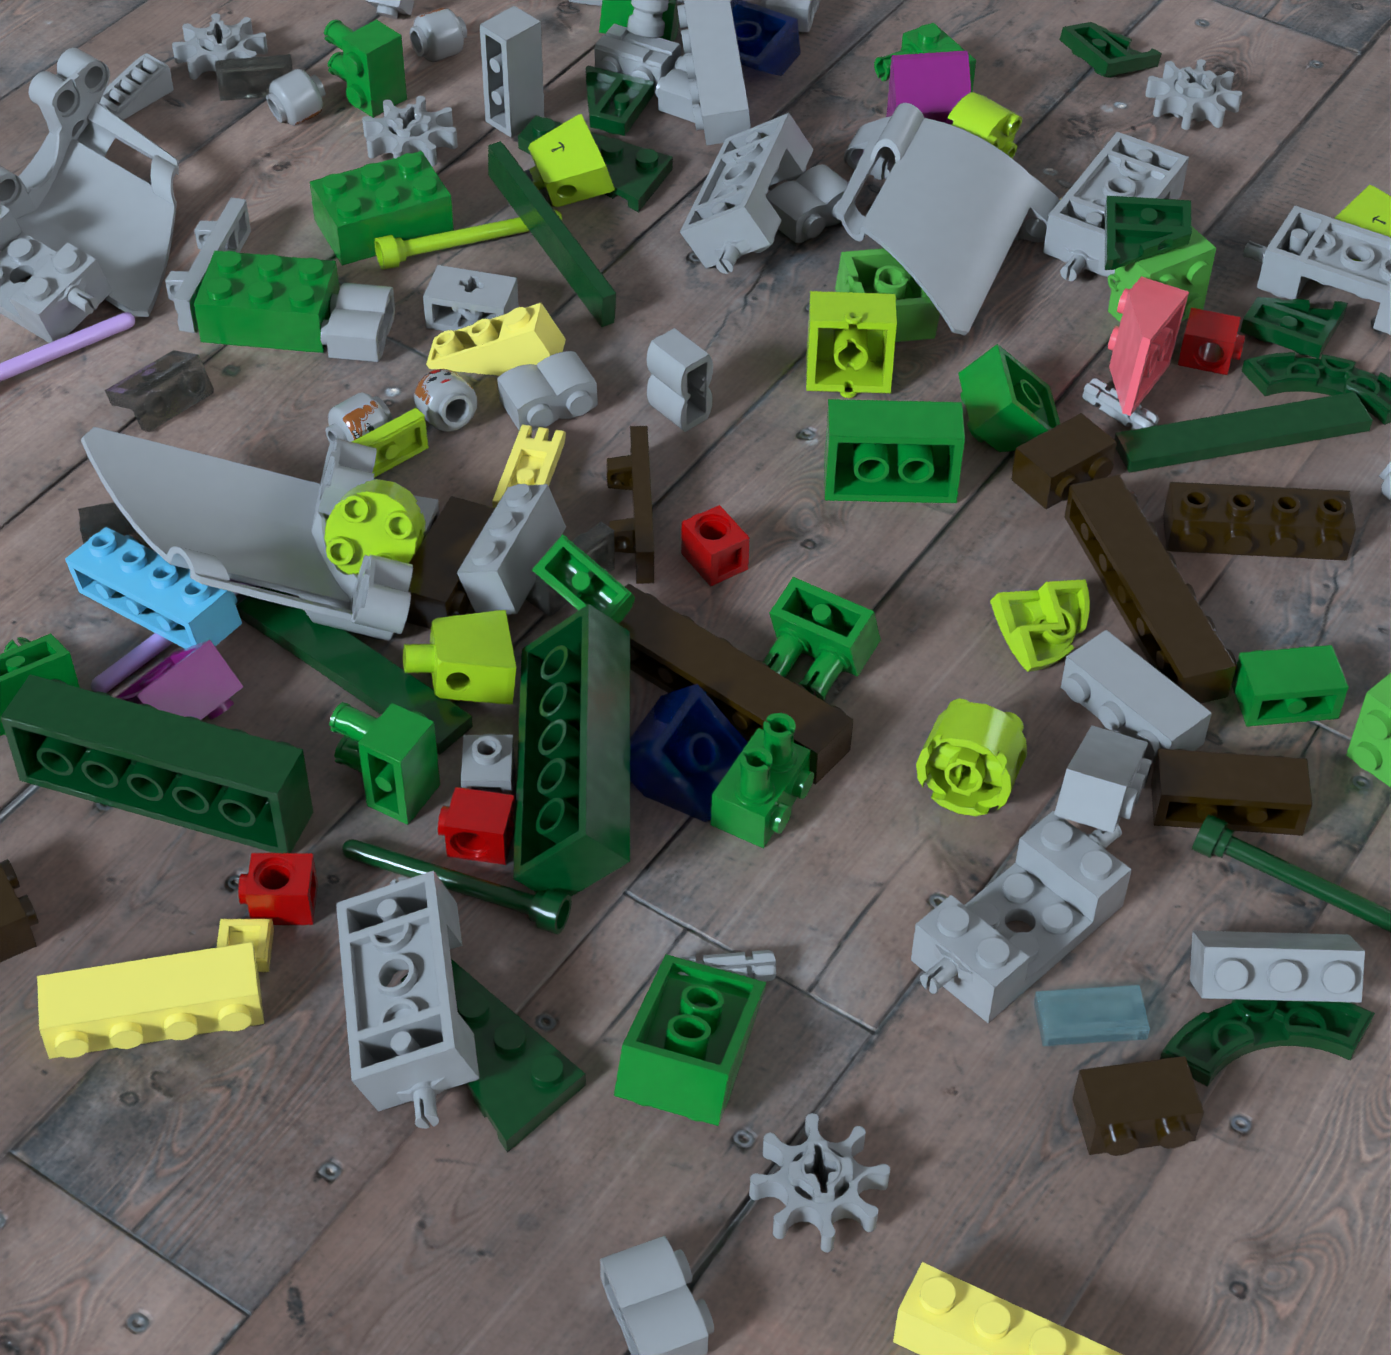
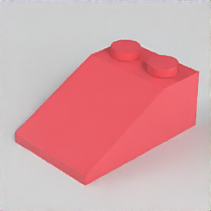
[1108,276,1189,416]

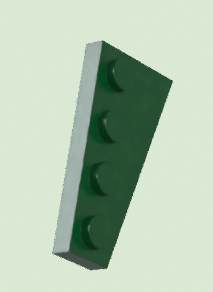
[518,115,673,213]
[400,959,586,1153]

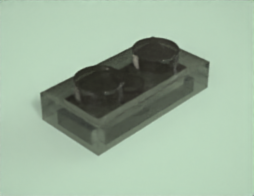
[215,54,293,101]

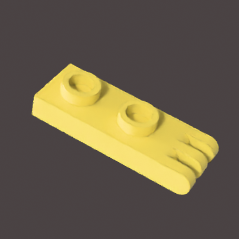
[492,424,566,508]

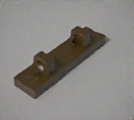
[606,426,654,584]

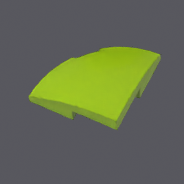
[990,579,1090,672]

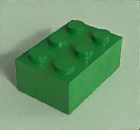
[309,151,454,266]
[194,250,340,353]
[824,399,965,503]

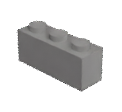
[480,6,544,138]
[457,484,566,614]
[1060,630,1212,764]
[1054,725,1153,833]
[1190,930,1365,1003]

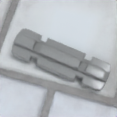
[1082,378,1159,430]
[677,950,776,981]

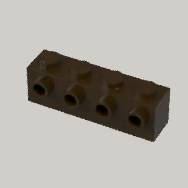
[1163,482,1356,561]

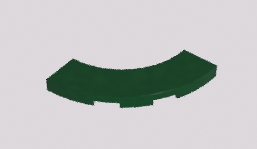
[1242,352,1391,425]
[1160,999,1375,1087]

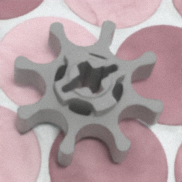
[172,13,268,83]
[1145,59,1242,130]
[362,96,458,166]
[749,1113,890,1253]

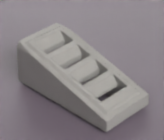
[100,53,174,120]

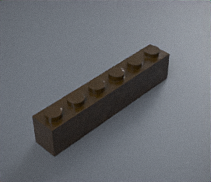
[1064,475,1237,704]
[619,584,853,785]

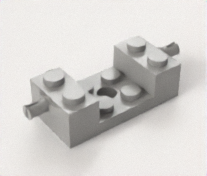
[680,113,814,274]
[1043,132,1189,281]
[0,204,113,343]
[1243,206,1391,335]
[911,811,1132,1023]
[336,870,479,1129]

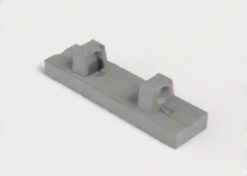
[165,197,251,333]

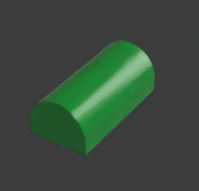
[532,534,635,624]

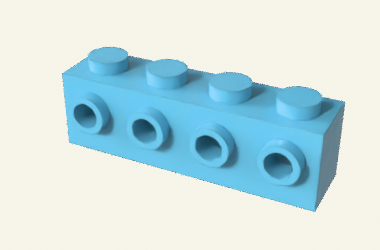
[65,527,242,648]

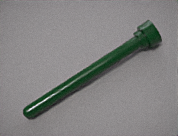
[1192,814,1391,933]
[342,839,572,935]

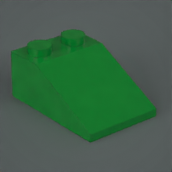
[614,954,766,1126]

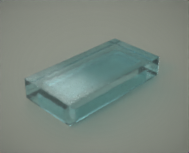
[1034,985,1150,1046]

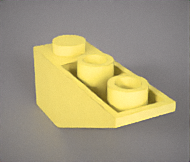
[426,303,566,376]

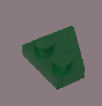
[1059,22,1162,77]
[585,65,654,136]
[1105,196,1192,270]
[1240,297,1348,359]

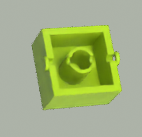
[806,291,897,398]

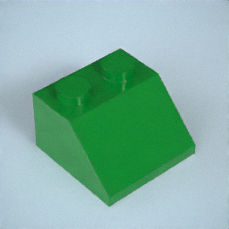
[958,344,1060,452]

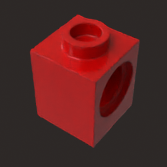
[1178,307,1245,375]
[681,505,750,587]
[438,787,516,865]
[238,853,318,925]

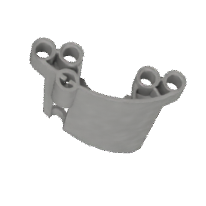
[0,48,179,317]
[835,103,1060,335]
[81,427,413,641]

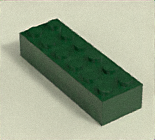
[513,604,630,897]
[1,674,314,853]

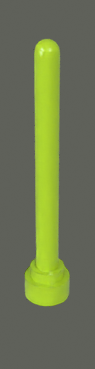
[375,210,562,270]

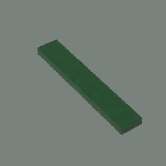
[488,141,616,327]
[1114,392,1373,473]
[236,587,473,755]

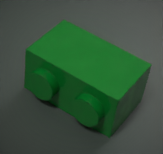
[1232,645,1349,727]

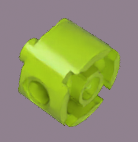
[948,92,1022,159]
[324,479,426,575]
[916,698,1027,816]

